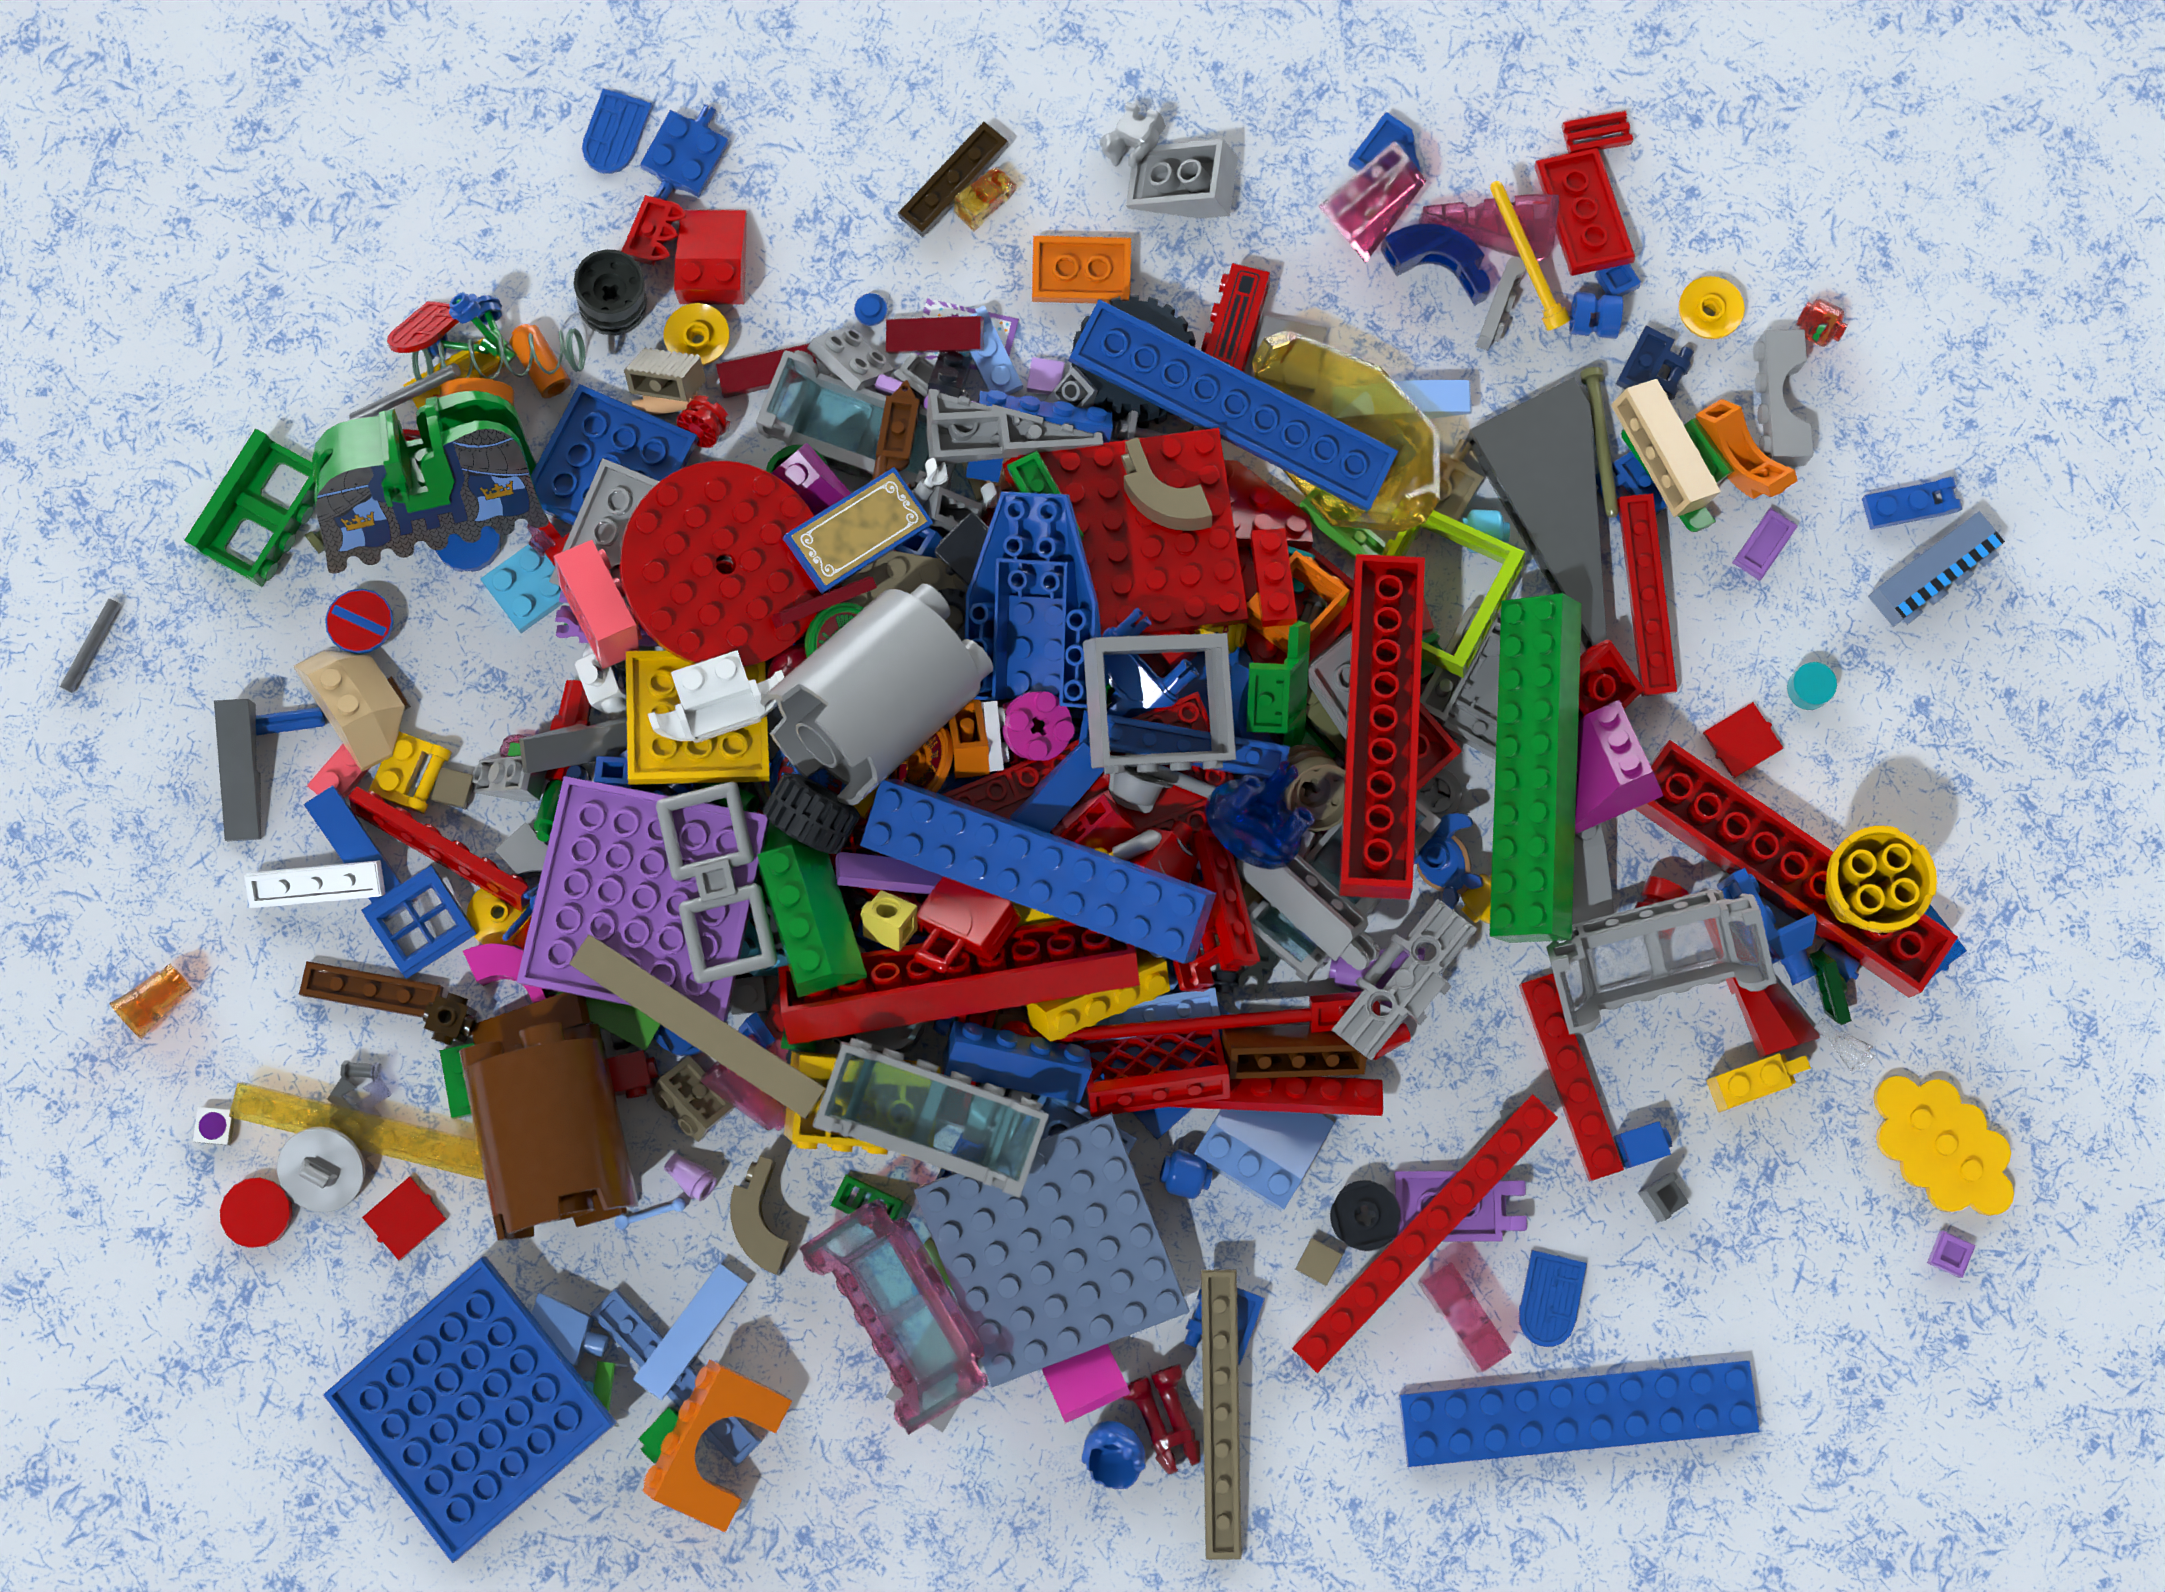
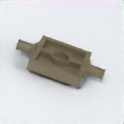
[1392,439,1484,540]

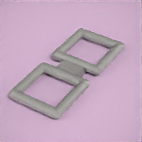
[656,782,778,984]

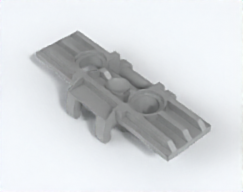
[1332,899,1477,1061]

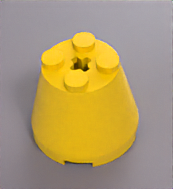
[1825,825,1937,933]

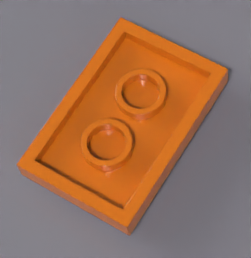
[1032,236,1131,304]

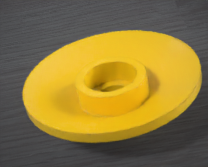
[1678,276,1745,339]
[663,303,730,366]
[466,888,531,946]

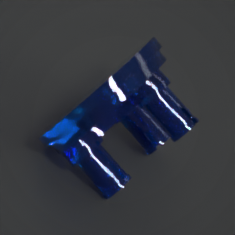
[1205,761,1315,870]

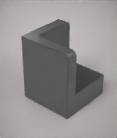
[1638,1172,1689,1222]

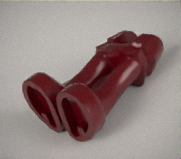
[1122,1364,1201,1475]

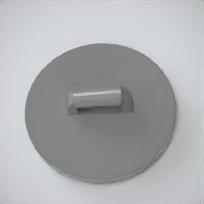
[277,1127,365,1212]

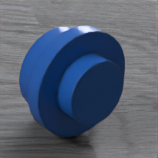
[854,293,887,326]

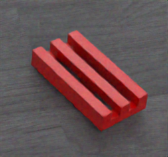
[1561,110,1633,154]

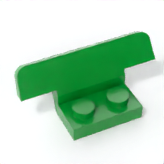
[1621,418,1734,532]
[1247,621,1310,748]

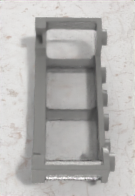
[1546,889,1777,1035]

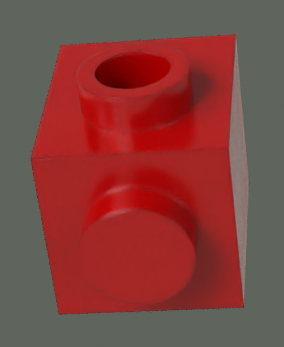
[608,1050,659,1099]

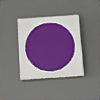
[193,1107,236,1146]

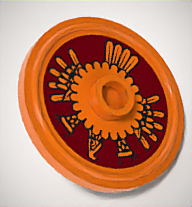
[891,726,953,793]

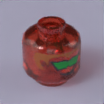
[1795,298,1848,347]

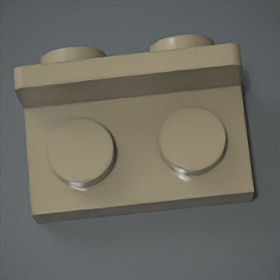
[652,1055,736,1142]

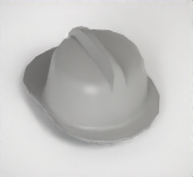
[1109,767,1173,813]

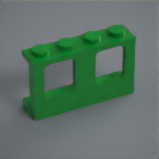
[184,428,316,587]

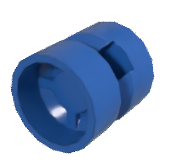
[1569,292,1623,339]

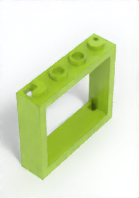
[1351,502,1525,678]

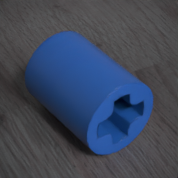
[1819,941,1860,983]

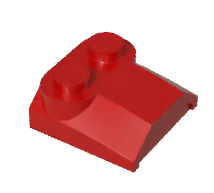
[1578,639,1645,722]
[1416,702,1462,792]

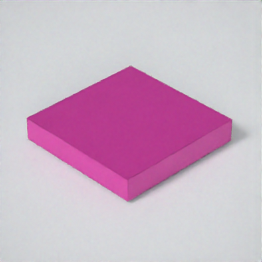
[1041,1344,1130,1424]

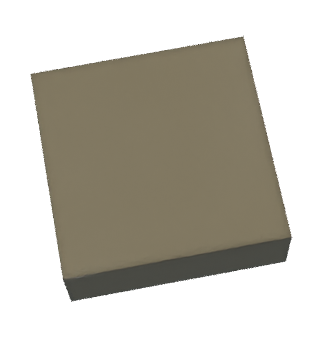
[431,767,474,810]
[1295,1238,1342,1286]

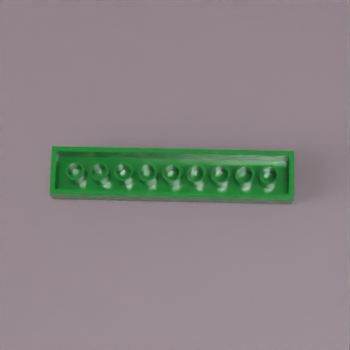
[1489,593,1582,943]

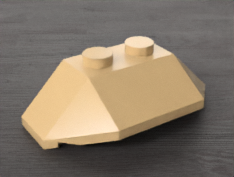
[294,650,405,772]

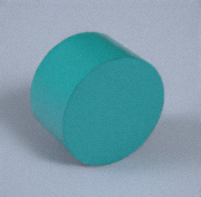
[1787,662,1837,710]

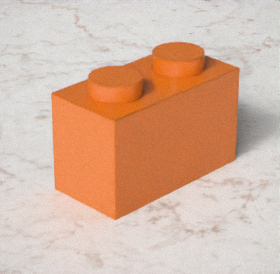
[947,699,990,779]

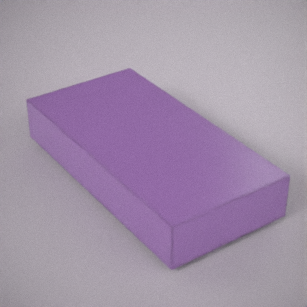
[1732,508,1798,581]

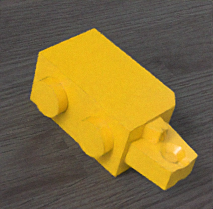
[1706,1053,1811,1113]

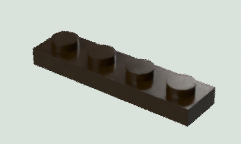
[898,121,1008,237]

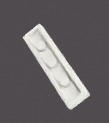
[244,860,385,908]

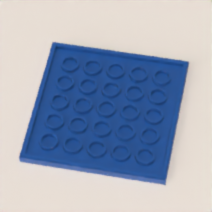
[323,1256,617,1563]

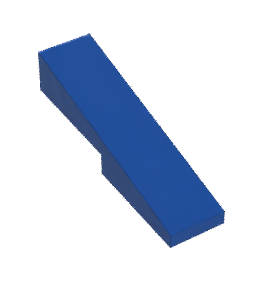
[303,785,415,922]

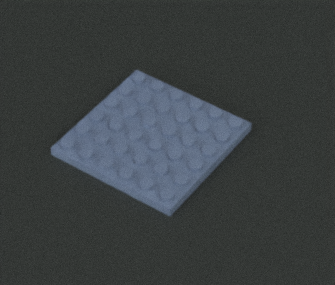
[914,1112,1190,1388]

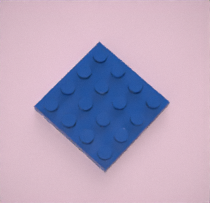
[531,384,699,525]

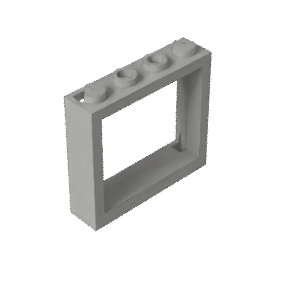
[1083,633,1236,774]

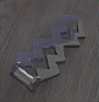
[327,1060,392,1180]

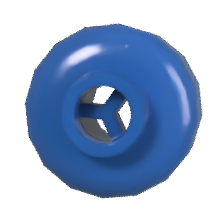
[1159,1149,1213,1199]

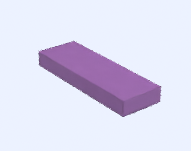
[835,852,942,894]

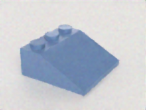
[1194,1109,1335,1211]

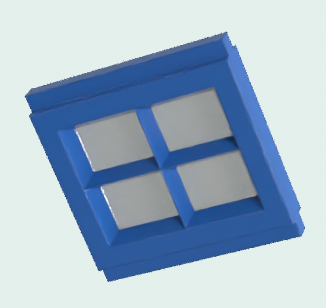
[361,865,477,979]

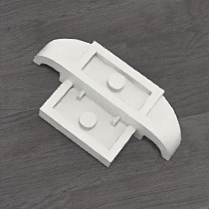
[648,650,784,743]

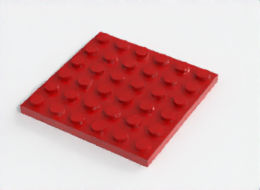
[1018,428,1249,637]

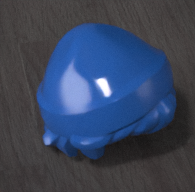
[1082,1421,1146,1489]

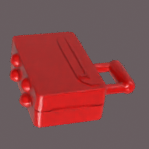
[914,876,1021,973]

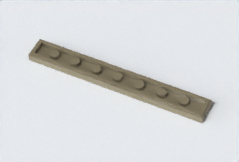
[569,934,826,1119]
[1201,1269,1241,1560]

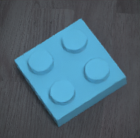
[480,540,563,633]

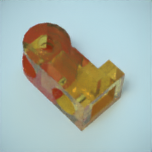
[954,167,1017,231]

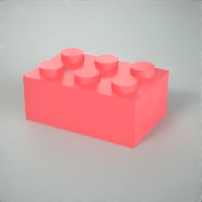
[554,540,642,670]

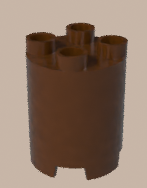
[459,1022,639,1241]

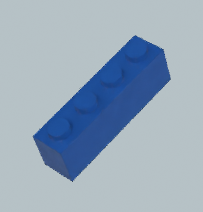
[943,1021,1092,1103]

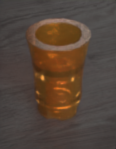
[109,963,192,1040]

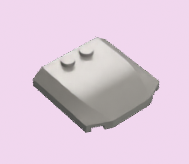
[1420,608,1501,760]

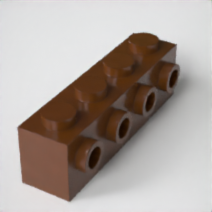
[1221,1025,1367,1079]

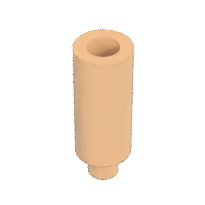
[631,391,698,416]

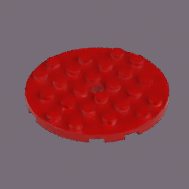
[619,461,822,667]

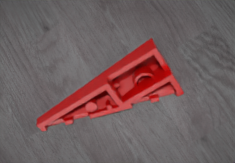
[1703,917,1820,1058]

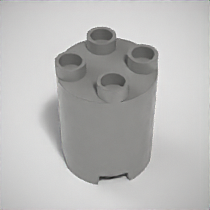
[760,584,993,805]

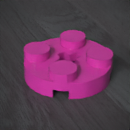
[1003,692,1074,761]

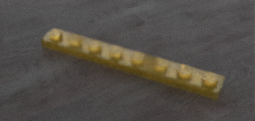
[229,1082,485,1180]

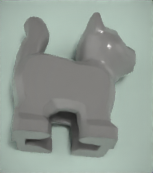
[1100,102,1166,168]

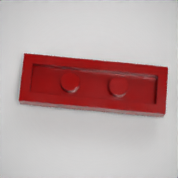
[1250,528,1297,627]

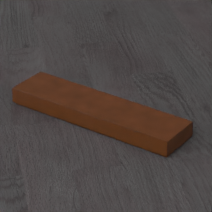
[299,961,444,1018]
[472,993,590,1049]

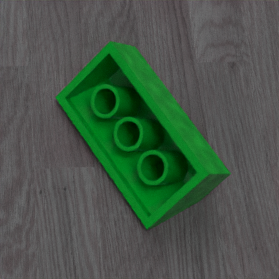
[757,844,867,997]

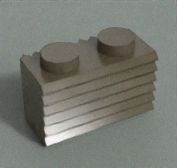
[624,347,706,402]

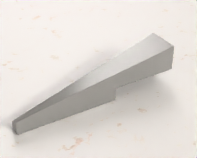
[927,389,1103,465]

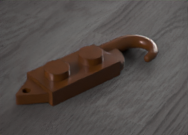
[872,380,920,490]

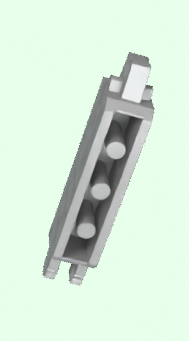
[1227,824,1381,971]

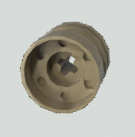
[1268,744,1345,832]

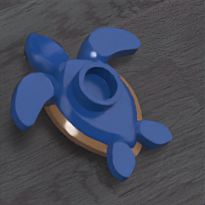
[1414,813,1484,909]

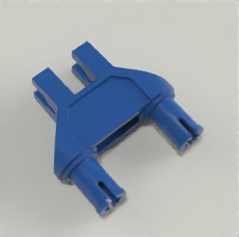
[1102,608,1199,717]

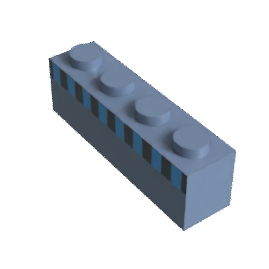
[1868,511,2005,627]

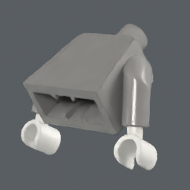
[911,458,1002,536]

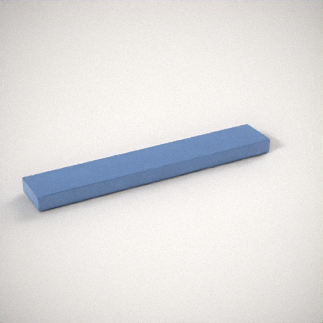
[590,1288,762,1467]

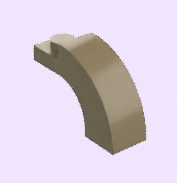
[1121,437,1212,531]
[730,1156,791,1276]

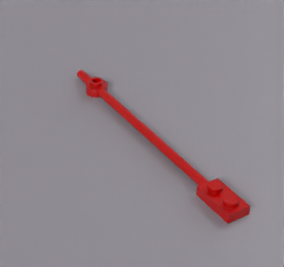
[1000,991,1381,1043]

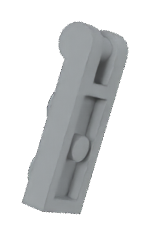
[1476,256,1526,351]

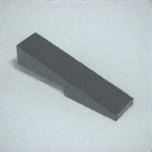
[214,699,261,842]
[519,717,627,774]

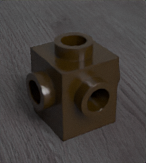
[423,993,477,1045]

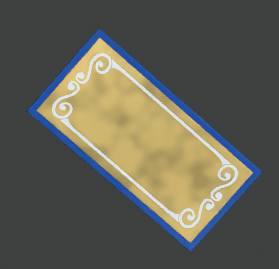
[783,467,933,595]

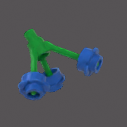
[427,292,516,364]

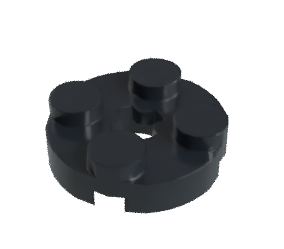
[1330,1180,1402,1251]

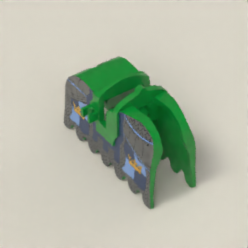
[312,391,549,574]

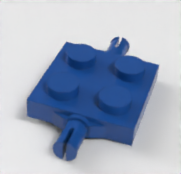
[640,104,729,200]

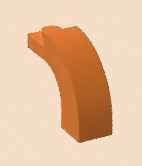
[1695,399,1798,499]

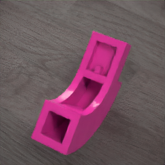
[463,944,555,1003]

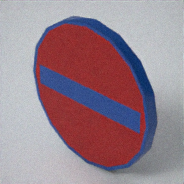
[325,589,394,654]

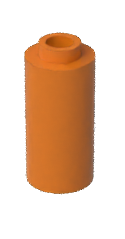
[509,324,571,398]

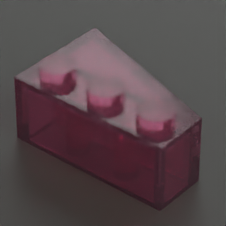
[1318,141,1426,264]

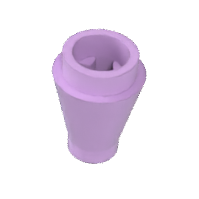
[664,1153,717,1201]

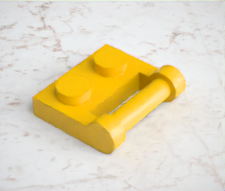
[368,731,452,814]

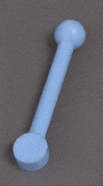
[615,1198,686,1229]

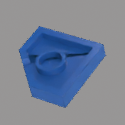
[1348,112,1421,201]

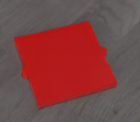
[1703,702,1784,779]
[362,1176,447,1261]

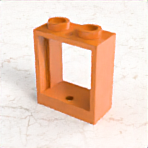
[1246,550,1350,655]

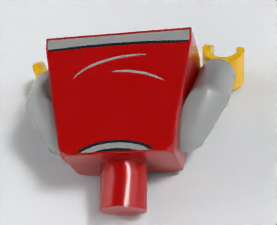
[1095,820,1198,884]

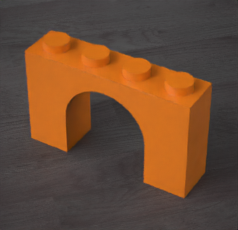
[642,1359,792,1533]

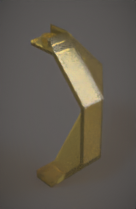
[1252,330,1440,532]

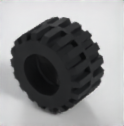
[763,773,860,854]

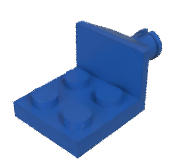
[1717,868,1818,985]

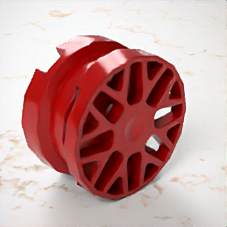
[677,395,730,448]

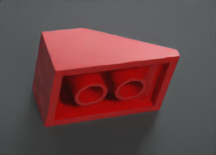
[674,210,747,305]

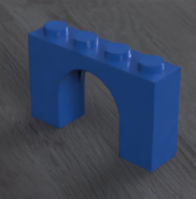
[966,390,1113,483]

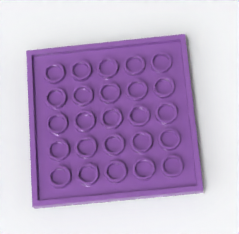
[517,776,770,1023]

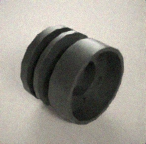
[573,249,647,336]

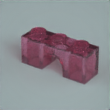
[1418,1262,1512,1372]

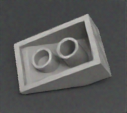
[1126,139,1238,219]
[1572,823,1614,925]

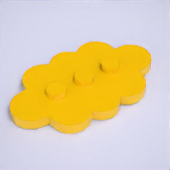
[1873,1076,2014,1216]

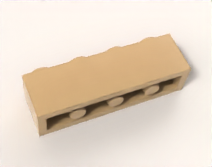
[1611,379,1721,518]

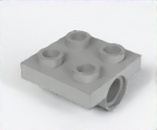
[807,326,894,392]

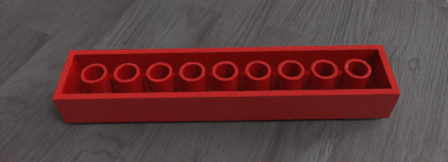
[1339,554,1425,900]
[1635,740,1958,998]
[778,920,1140,1045]

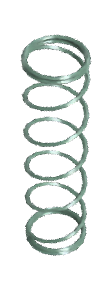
[412,328,585,381]

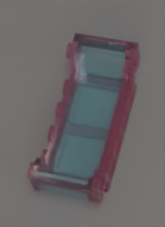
[799,1199,989,1435]

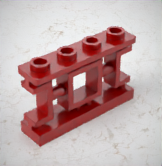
[1173,829,1260,992]

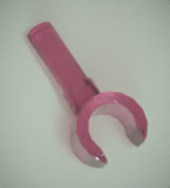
[527,524,556,557]

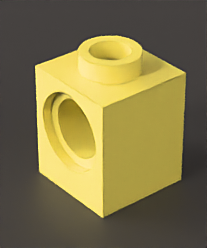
[860,890,918,952]

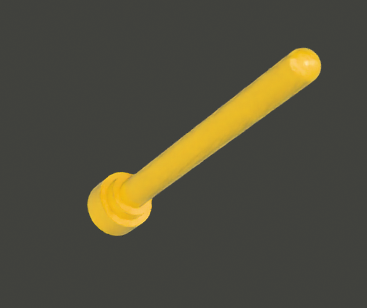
[1490,181,1571,331]

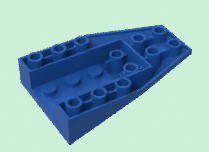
[965,491,1107,708]

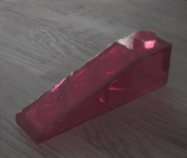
[1419,194,1559,261]

